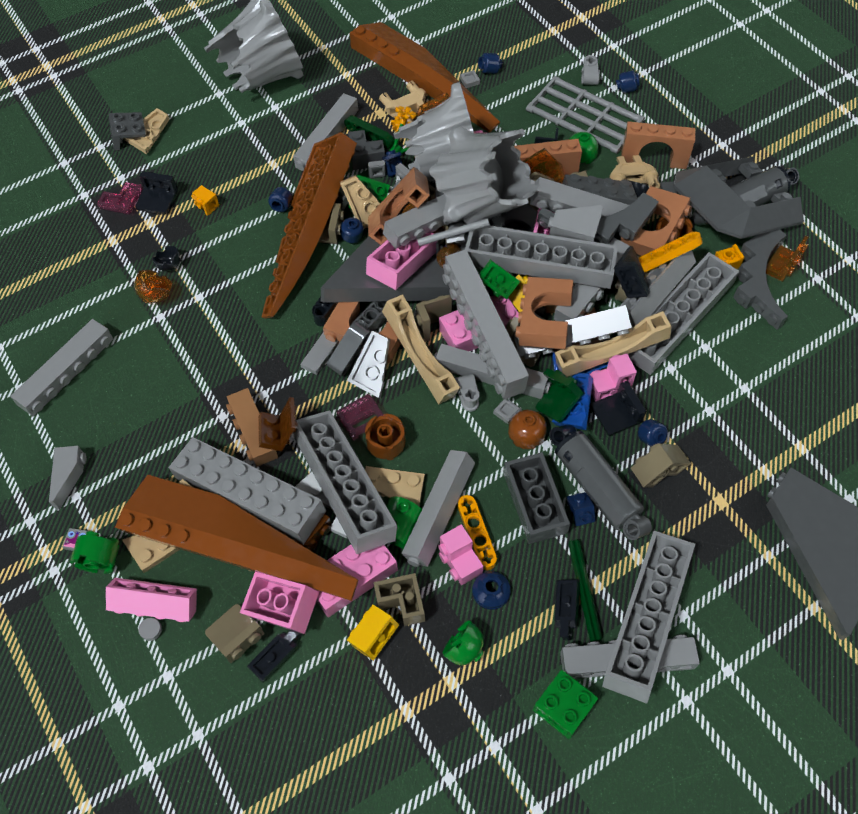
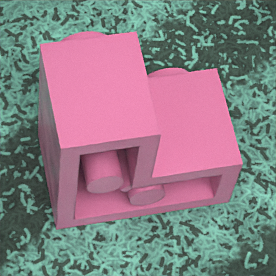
[590,354,637,402]
[438,524,483,586]

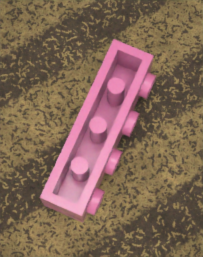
[106,578,197,622]

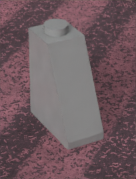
[548,205,604,242]

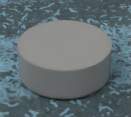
[139,618,162,641]

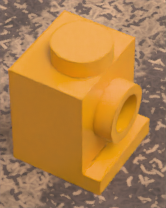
[191,185,220,216]
[715,244,744,269]

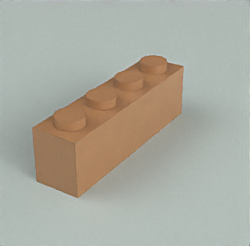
[226,388,278,467]

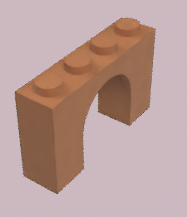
[621,122,695,169]
[514,139,582,178]
[368,167,430,245]
[621,186,692,256]
[516,277,573,349]
[323,302,401,363]

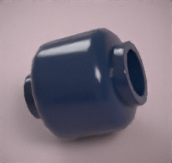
[478,53,502,74]
[616,70,640,94]
[268,187,293,212]
[341,217,364,244]
[638,419,668,447]

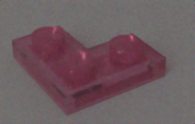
[97,182,143,214]

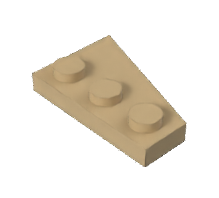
[124,108,170,154]
[340,175,380,229]
[365,466,425,507]
[122,536,180,573]

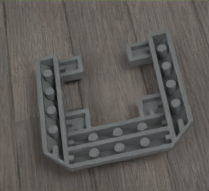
[673,156,804,239]

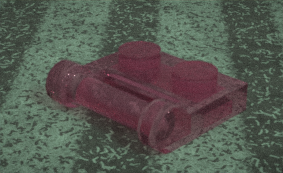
[336,394,383,440]

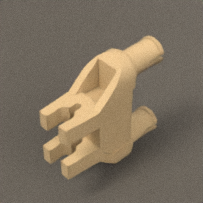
[379,81,429,122]
[610,155,660,188]

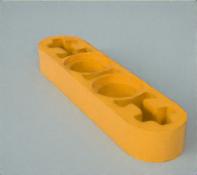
[638,232,702,272]
[458,495,497,570]

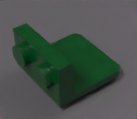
[535,368,583,422]

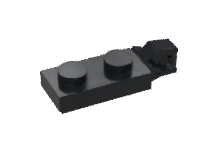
[554,579,580,640]
[247,630,303,683]

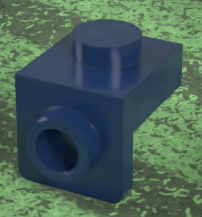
[382,150,402,176]
[567,492,595,526]

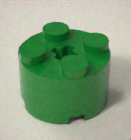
[70,531,119,574]

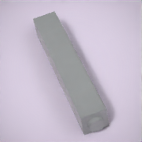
[293,93,358,171]
[436,343,551,399]
[402,450,475,567]

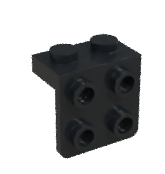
[135,171,178,215]

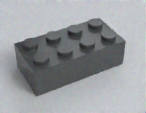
[563,174,638,205]
[503,452,570,544]

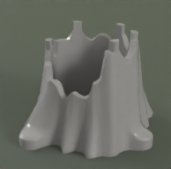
[204,0,304,93]
[393,82,474,182]
[429,127,542,224]

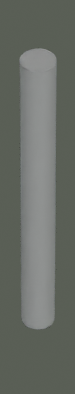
[417,218,490,246]

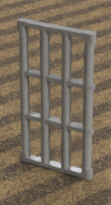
[526,76,645,154]

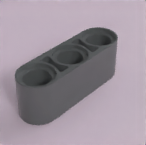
[354,301,387,332]
[327,321,371,376]

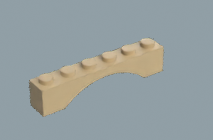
[382,294,460,404]
[555,311,671,377]

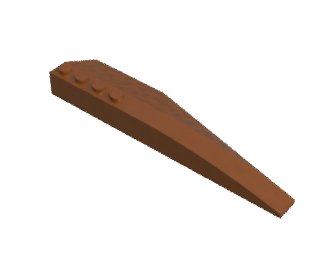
[350,22,500,133]
[262,132,357,319]
[115,475,359,601]

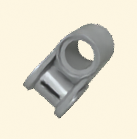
[581,55,599,85]
[455,374,479,412]

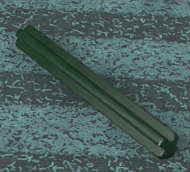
[568,540,602,642]

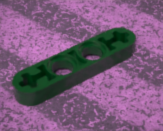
[344,115,394,149]

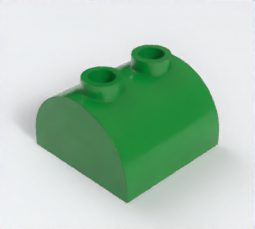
[386,496,422,549]

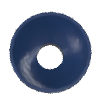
[472,571,511,610]

